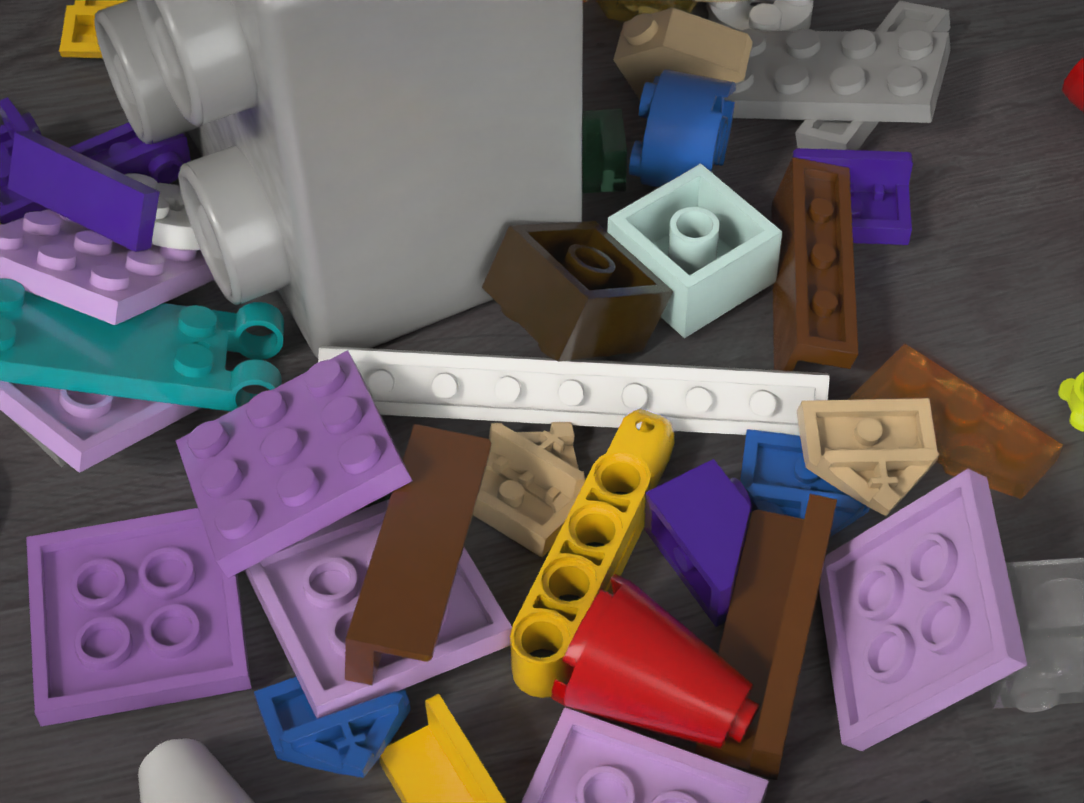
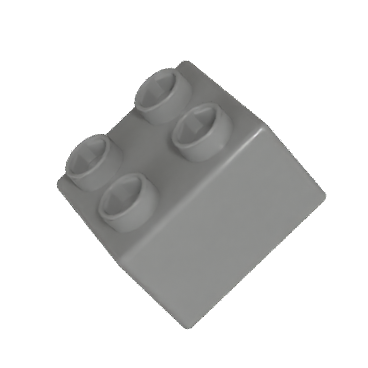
[94,0,583,358]

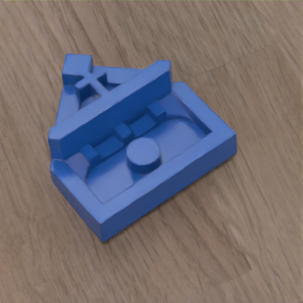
[740,429,870,537]
[254,677,411,778]

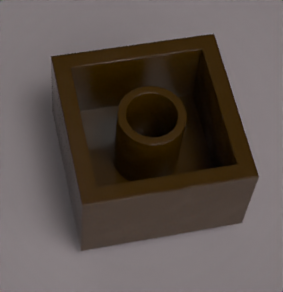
[482,221,674,362]

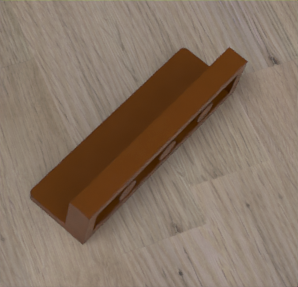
[771,157,858,371]
[345,424,491,686]
[695,494,837,780]

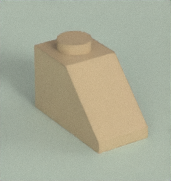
[613,8,753,99]

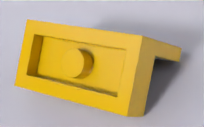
[379,694,506,803]

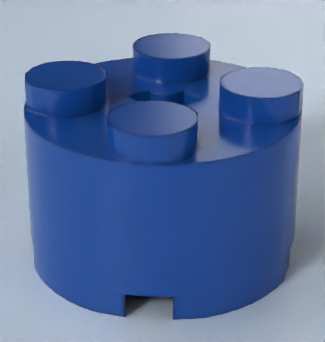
[629,69,736,188]

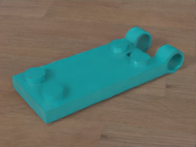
[0,278,284,411]

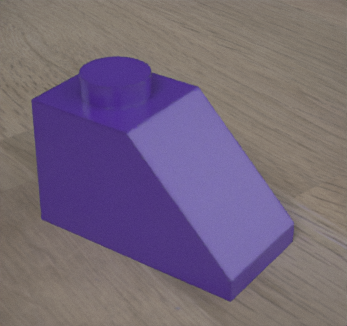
[644,459,752,627]

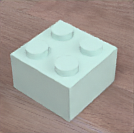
[607,164,782,338]

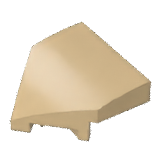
[797,398,940,516]
[473,422,585,558]

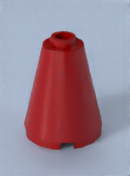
[551,574,760,749]

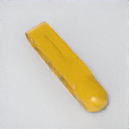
[510,409,675,698]

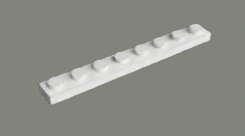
[318,346,830,436]

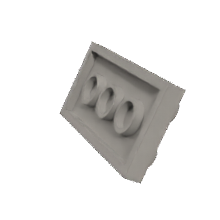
[724,28,950,123]

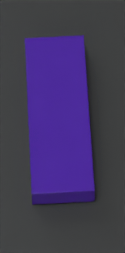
[8,130,160,252]

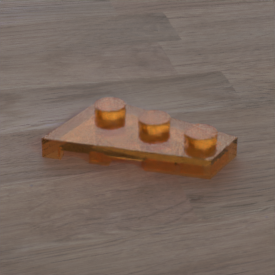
[847,344,1063,499]

